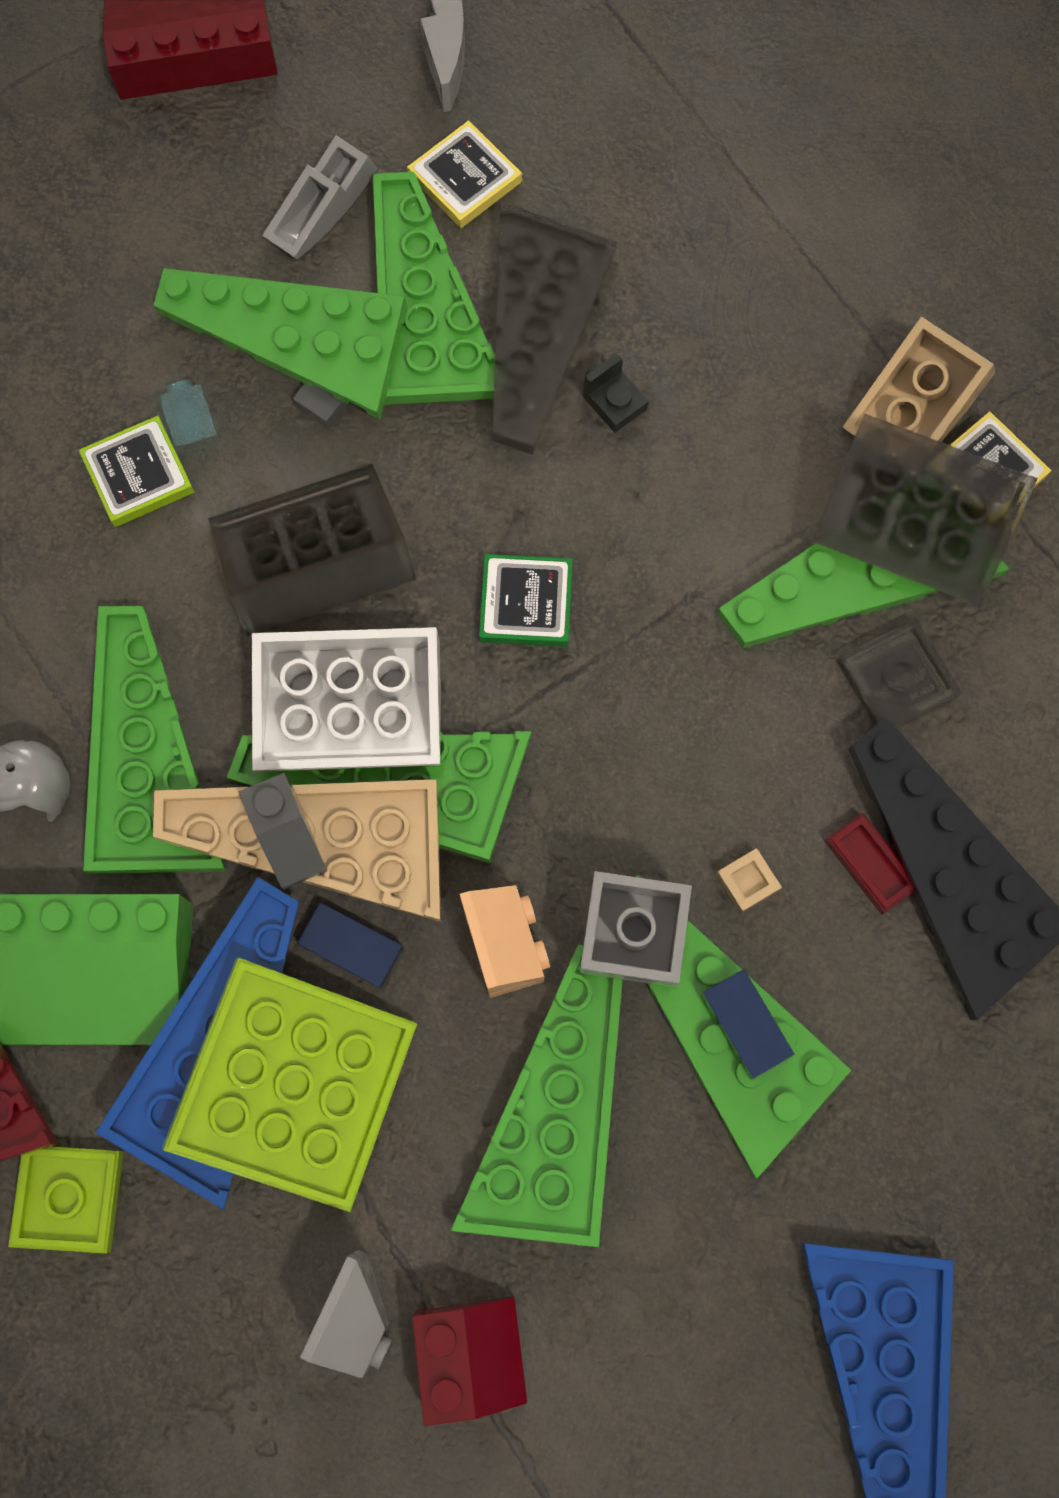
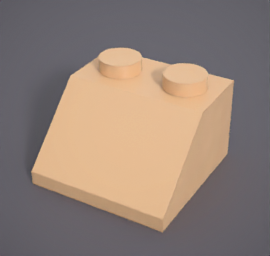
[460,885,550,998]

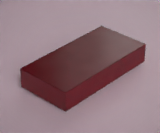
[824,812,914,915]

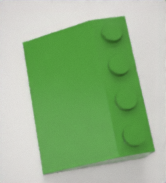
[0,894,193,1046]

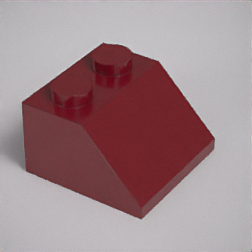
[412,1296,527,1426]

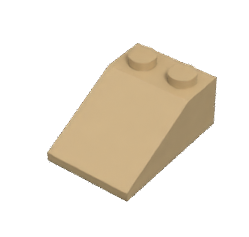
[843,317,996,476]

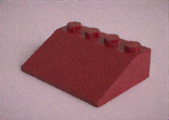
[103,0,278,100]

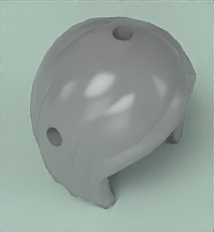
[0,740,71,822]

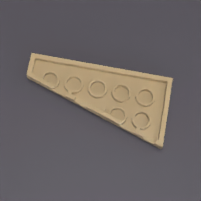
[153,779,441,922]

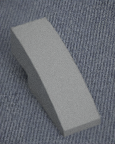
[420,0,465,112]
[262,135,378,260]

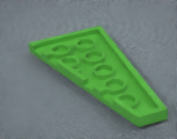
[373,172,511,405]
[153,268,407,420]
[717,470,1009,648]
[83,606,227,874]
[227,731,531,863]
[636,875,851,1179]

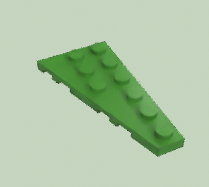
[451,945,623,1247]

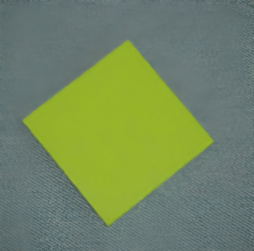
[162,958,417,1212]

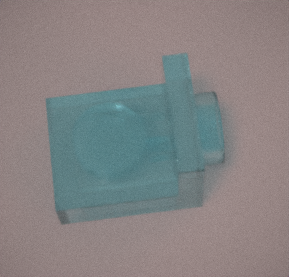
[158,379,217,447]

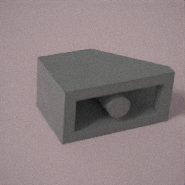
[238,773,328,890]

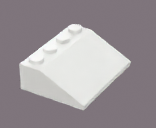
[252,627,441,771]

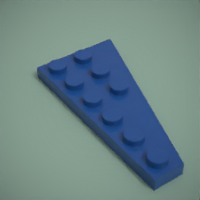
[96,877,299,1210]
[801,1242,954,1498]

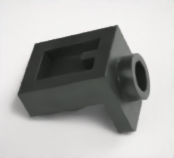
[583,354,649,433]

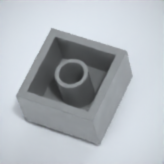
[580,871,692,988]

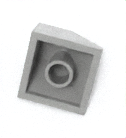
[300,1250,392,1379]

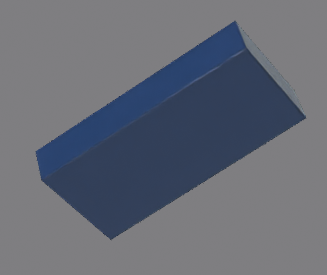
[297,902,403,989]
[701,969,795,1079]

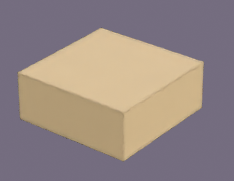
[715,848,782,914]

